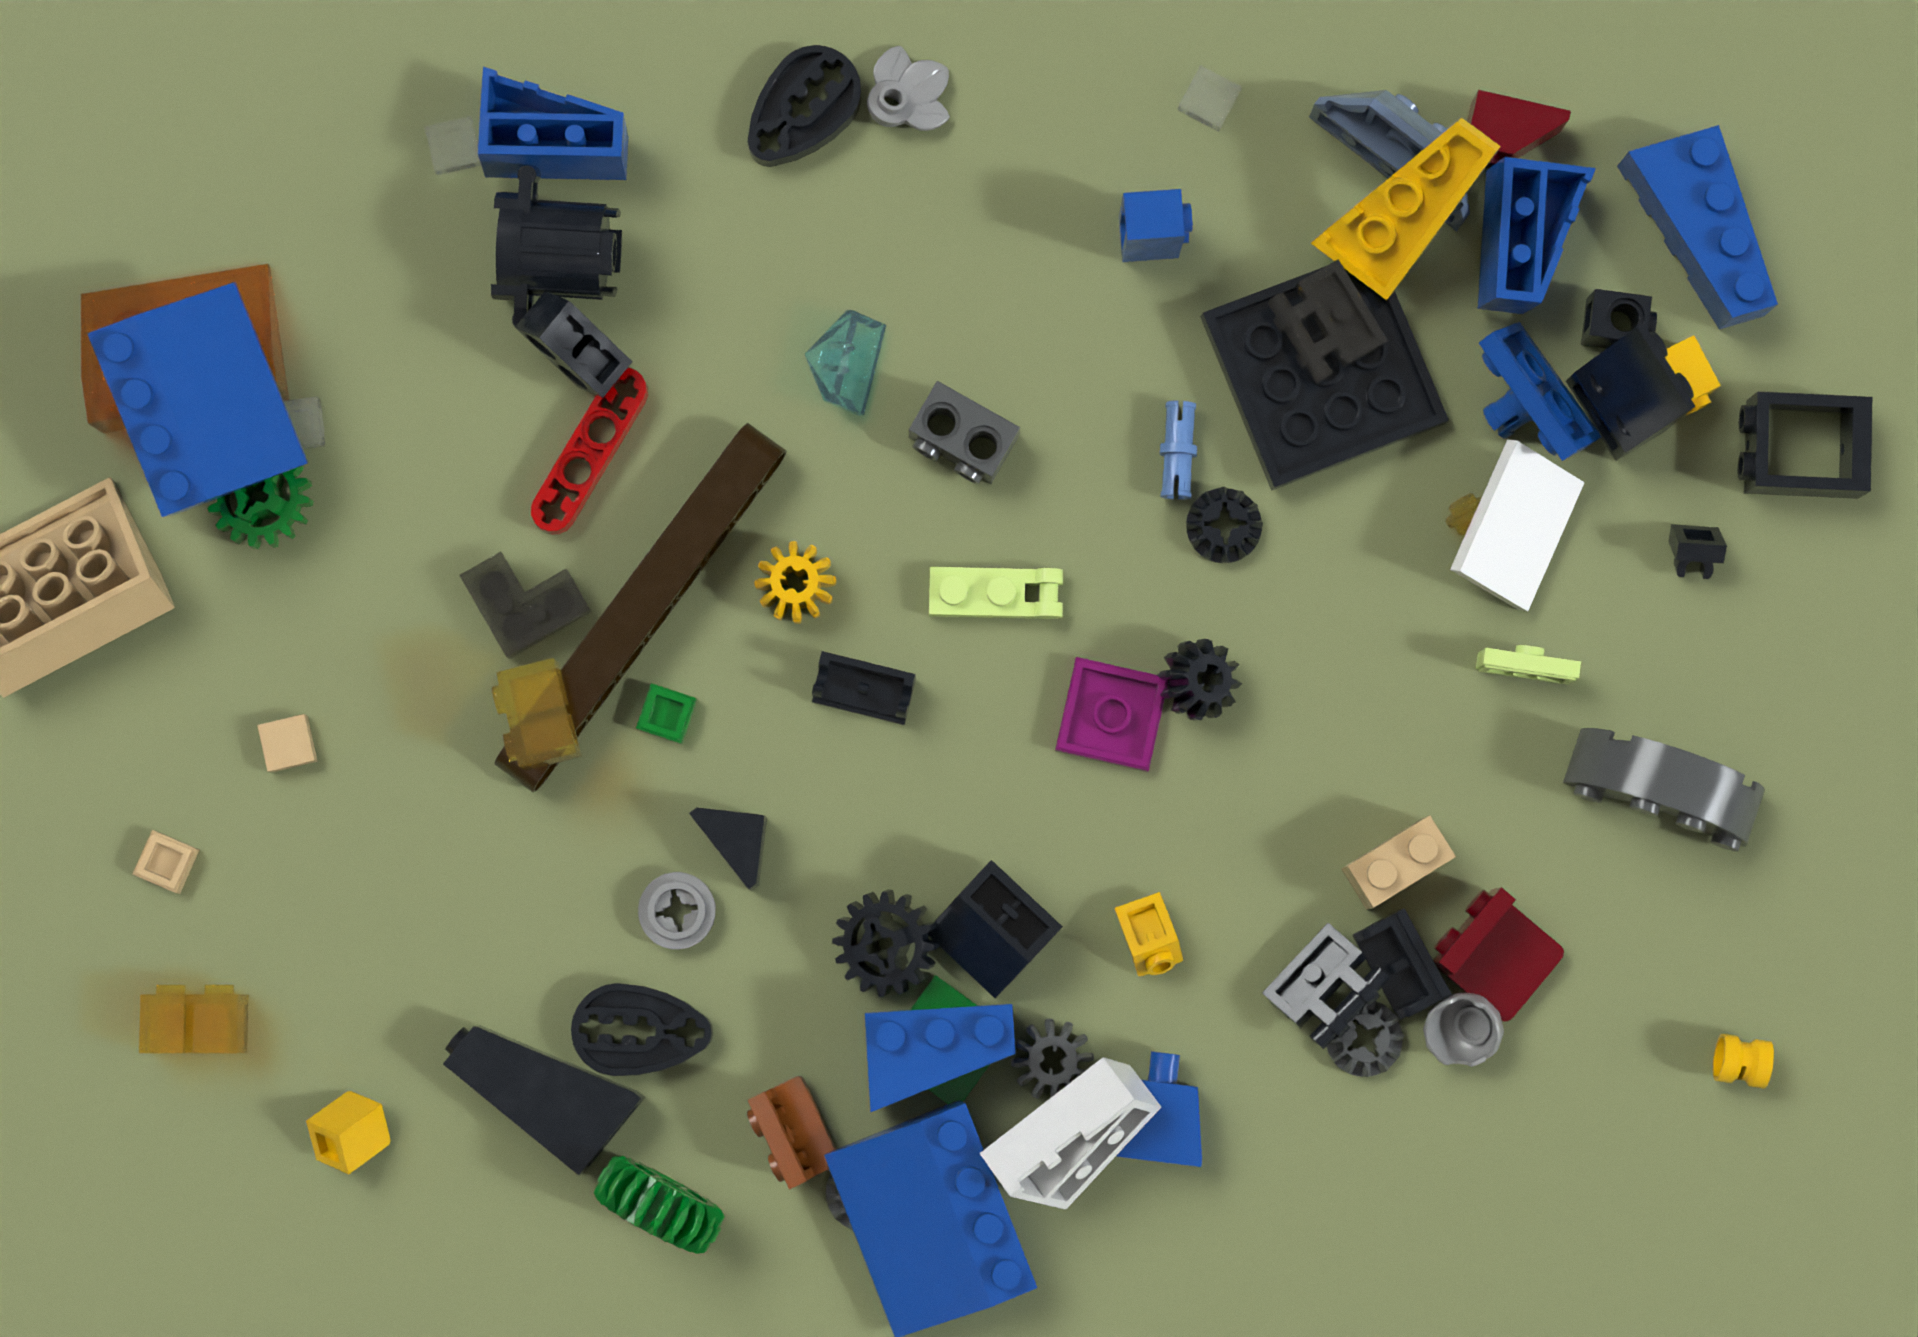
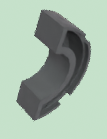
[1563,728,1765,852]

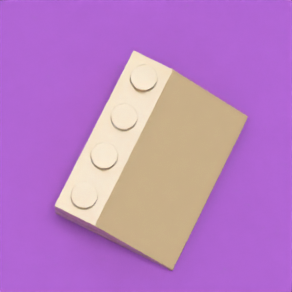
[0,477,175,698]

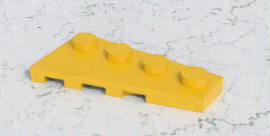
[1311,118,1501,300]

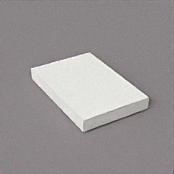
[1450,440,1584,611]

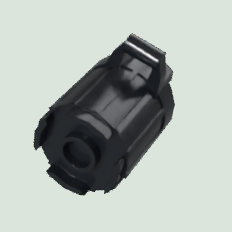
[491,165,622,327]

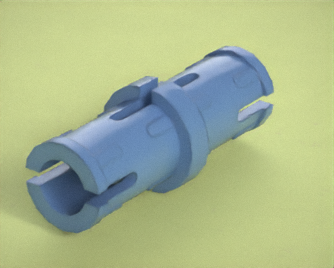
[1160,401,1197,500]

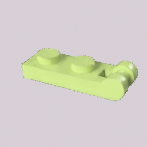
[929,567,1063,619]

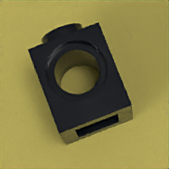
[1581,289,1657,348]

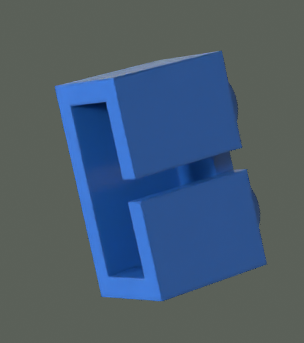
[1119,189,1193,262]

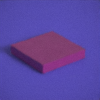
[1055,657,1168,772]

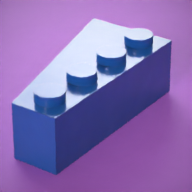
[1617,125,1778,330]

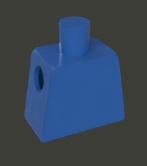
[1116,1051,1202,1167]

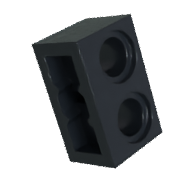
[515,291,633,398]

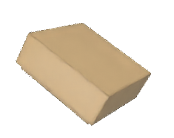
[257,714,318,773]
[132,830,200,894]

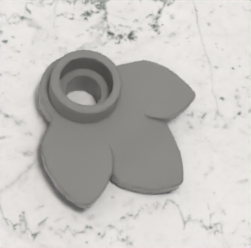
[867,46,950,131]

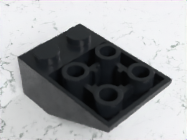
[1566,323,1695,461]

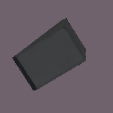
[689,807,767,891]

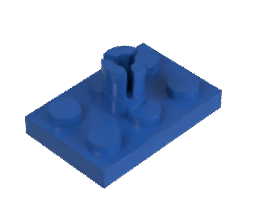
[1479,322,1601,461]

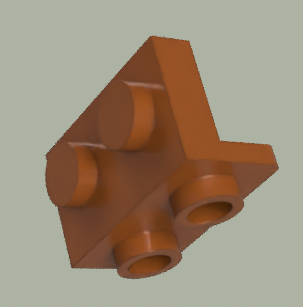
[747,1076,837,1190]

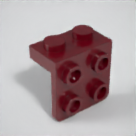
[1433,887,1564,1022]

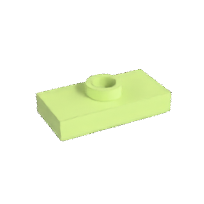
[1476,645,1581,685]

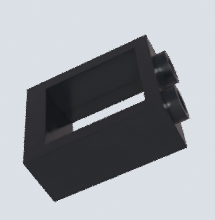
[1737,391,1873,499]

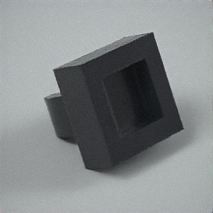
[1668,524,1727,579]

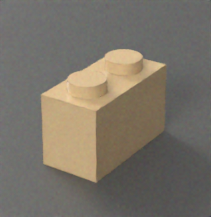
[1341,815,1456,910]

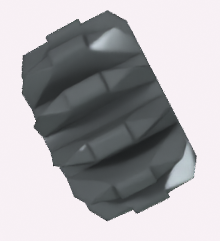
[1011,1018,1094,1099]

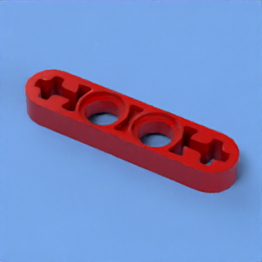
[531,367,648,535]

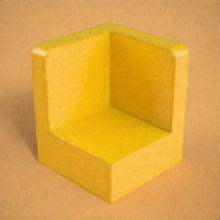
[306,1091,391,1174]

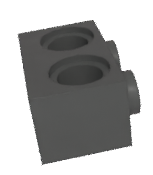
[909,381,1020,484]

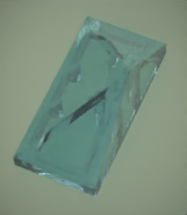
[804,310,886,415]

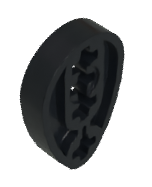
[747,45,861,167]
[571,983,713,1076]

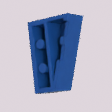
[478,66,629,180]
[1477,157,1596,314]
[865,1004,1015,1112]

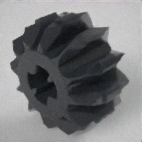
[1157,639,1242,721]

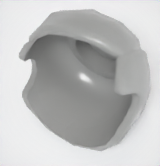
[1423,993,1504,1067]

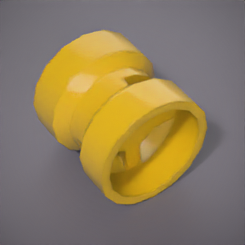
[1713,1034,1774,1089]

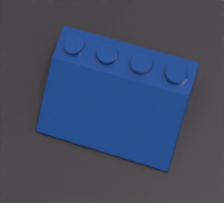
[88,282,308,517]
[824,1100,1037,1337]

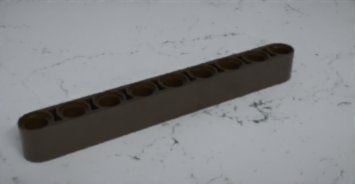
[494,423,787,793]

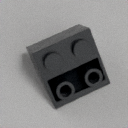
[928,860,1063,999]

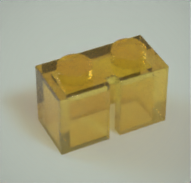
[492,658,582,771]
[139,985,249,1053]

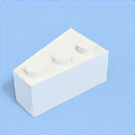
[980,1057,1161,1210]

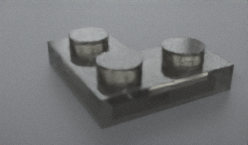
[460,551,592,659]

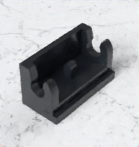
[812,651,916,725]
[1352,908,1452,1020]

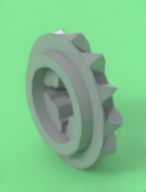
[638,872,716,949]

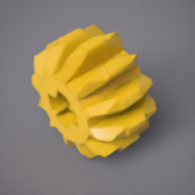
[754,541,836,624]

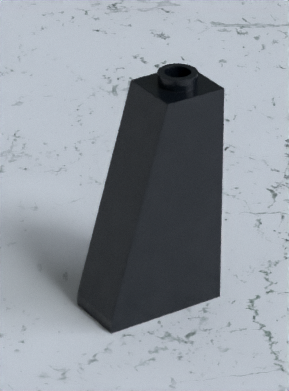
[443,1025,645,1175]

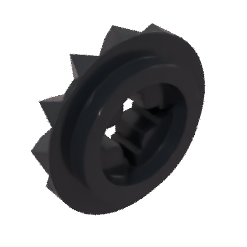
[1186,486,1263,563]

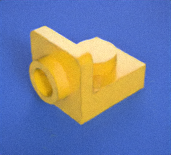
[1115,892,1183,976]

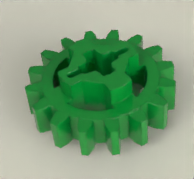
[207,466,314,549]

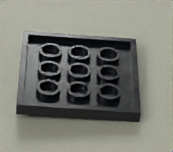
[1200,262,1449,491]

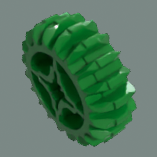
[593,1156,725,1254]

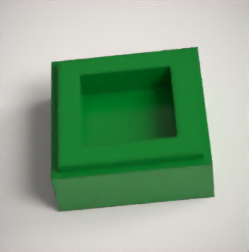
[636,683,698,744]

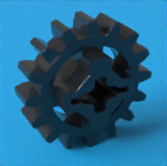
[832,889,940,997]

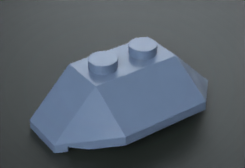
[1309,90,1470,231]

